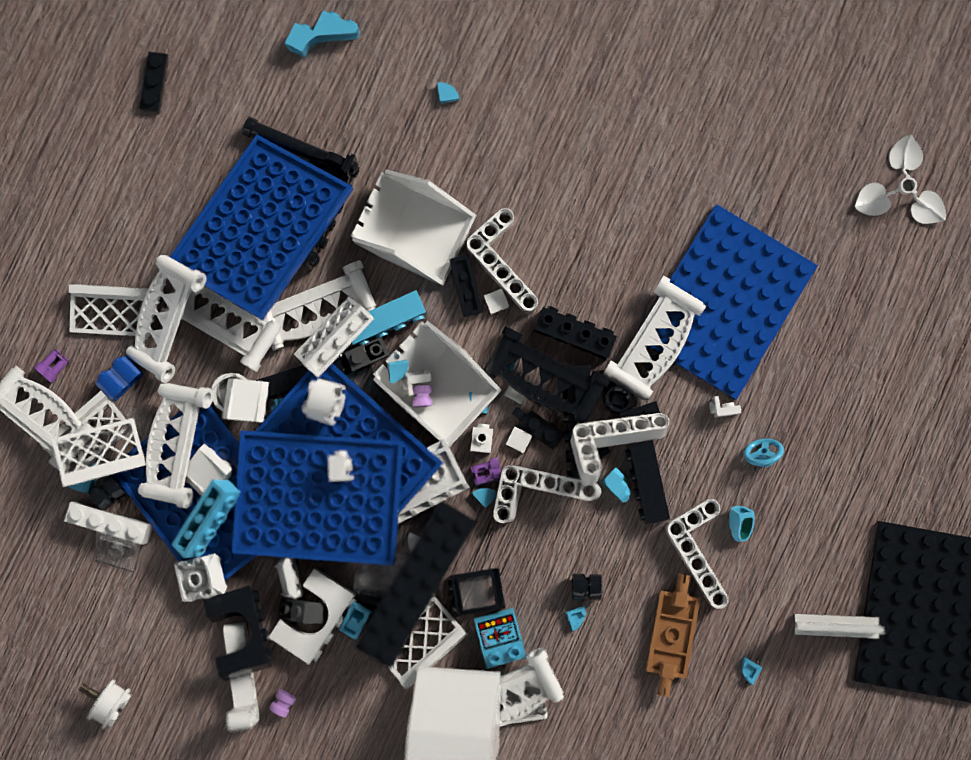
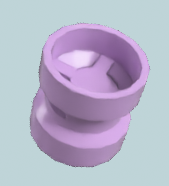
[412,385,432,407]
[269,689,296,717]

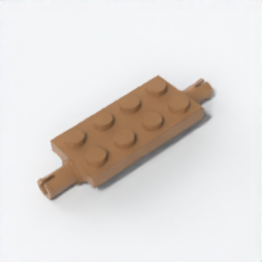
[645,573,700,697]

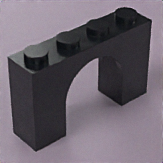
[203,585,273,681]

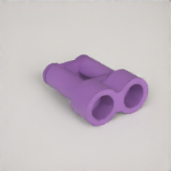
[34,349,70,383]
[471,457,502,486]

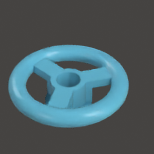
[743,438,784,467]

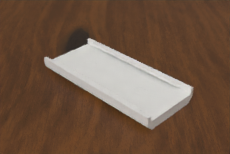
[398,439,470,523]

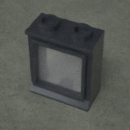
[448,567,505,616]

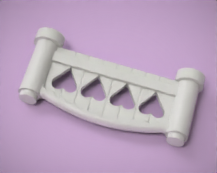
[126,255,206,383]
[264,261,376,351]
[602,276,706,401]
[160,287,281,372]
[0,366,94,473]
[138,383,213,509]
[500,648,564,727]

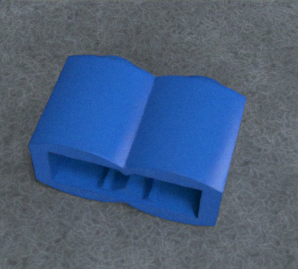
[95,356,144,402]

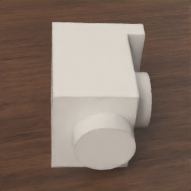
[471,424,493,453]
[328,451,354,481]

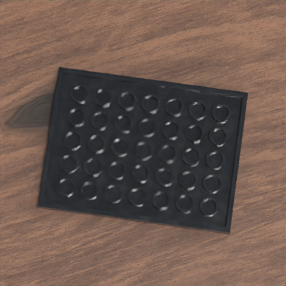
[853,521,971,703]

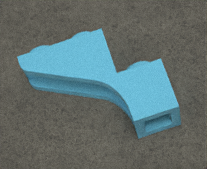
[285,10,360,58]

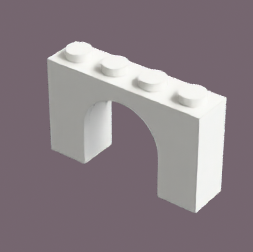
[269,568,356,664]

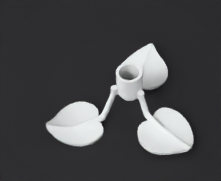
[855,135,946,224]

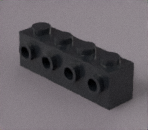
[534,306,617,360]

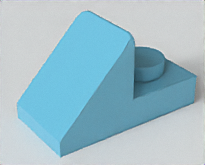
[339,601,372,640]

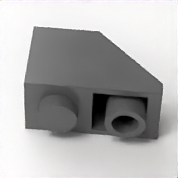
[345,337,390,373]
[278,598,324,624]

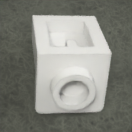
[401,369,432,396]
[709,396,741,418]

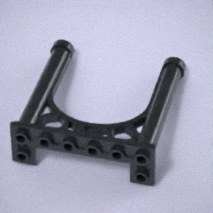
[242,116,360,271]

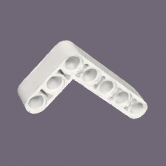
[467,208,538,313]
[571,413,670,485]
[493,465,601,523]
[665,499,728,609]
[224,622,259,731]

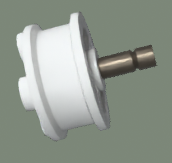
[78,679,131,730]

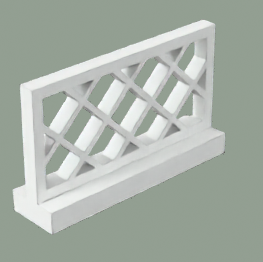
[69,284,150,337]
[294,297,374,377]
[40,391,132,474]
[51,418,146,487]
[390,597,468,689]
[795,614,883,638]

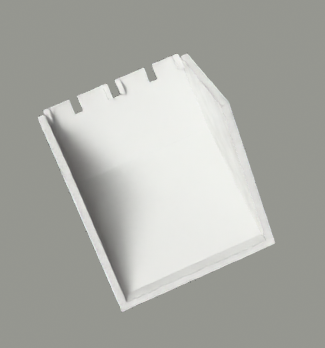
[350,169,476,286]
[373,321,502,447]
[406,667,501,760]

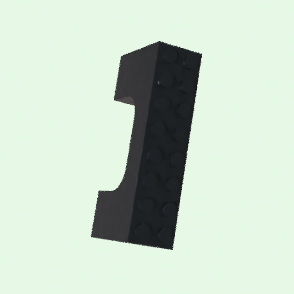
[354,500,477,669]

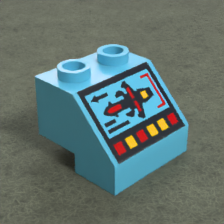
[474,608,526,668]

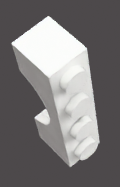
[64,502,153,544]

